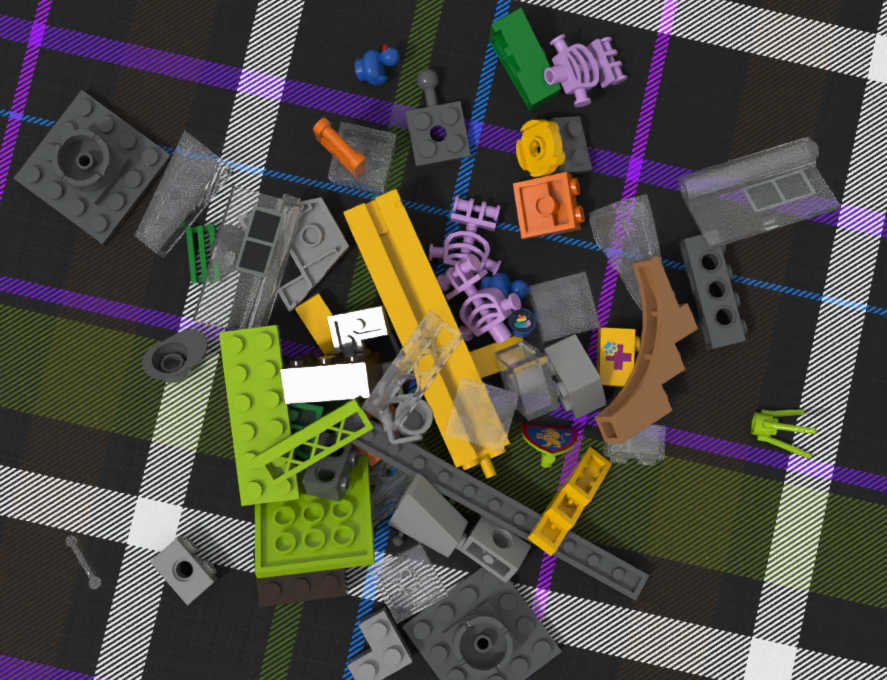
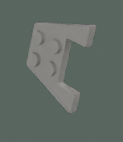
[236,197,350,312]

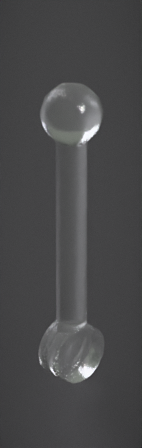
[65,536,101,589]

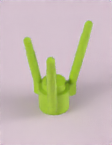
[751,409,817,459]

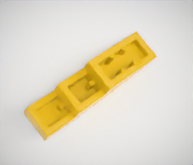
[528,447,612,556]

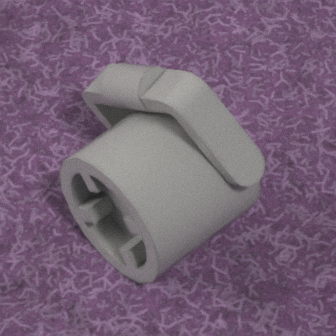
[381,393,433,445]

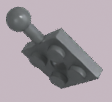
[406,69,471,168]

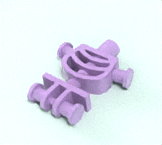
[544,34,627,107]
[429,195,502,285]
[436,254,521,344]

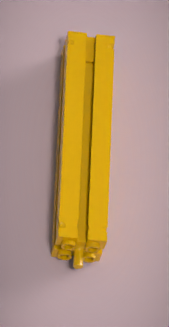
[343,189,510,479]

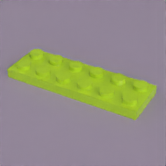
[219,325,301,506]

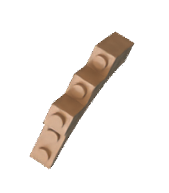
[595,256,698,443]

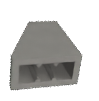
[388,473,468,557]

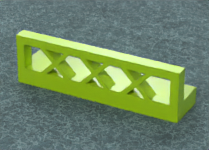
[251,399,374,488]

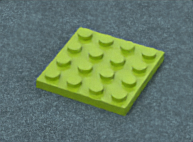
[255,455,375,578]

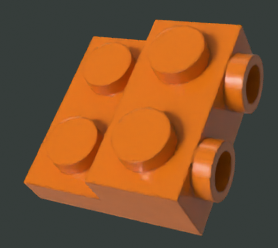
[513,172,585,239]

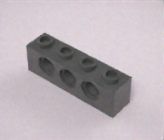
[679,231,748,351]

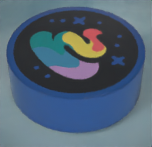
[506,308,536,338]

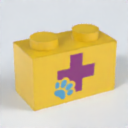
[596,328,640,387]

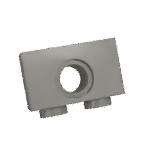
[460,516,531,583]
[150,536,218,606]

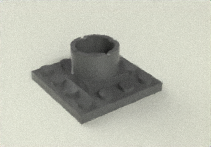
[14,90,173,246]
[402,566,562,680]

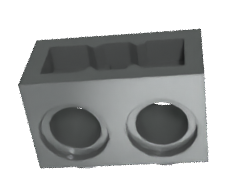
[302,432,360,502]

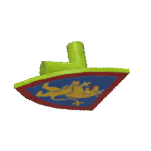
[521,424,578,468]

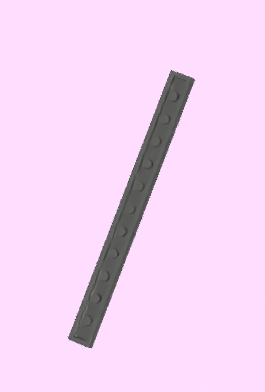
[335,412,650,601]

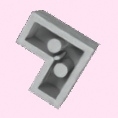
[543,334,606,419]
[347,606,413,680]

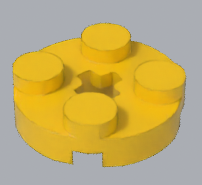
[516,120,565,177]

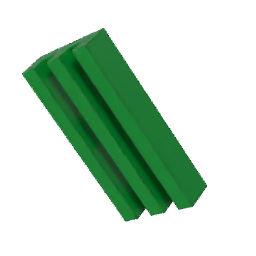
[186,224,221,284]

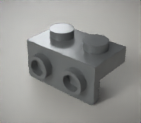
[549,116,592,175]

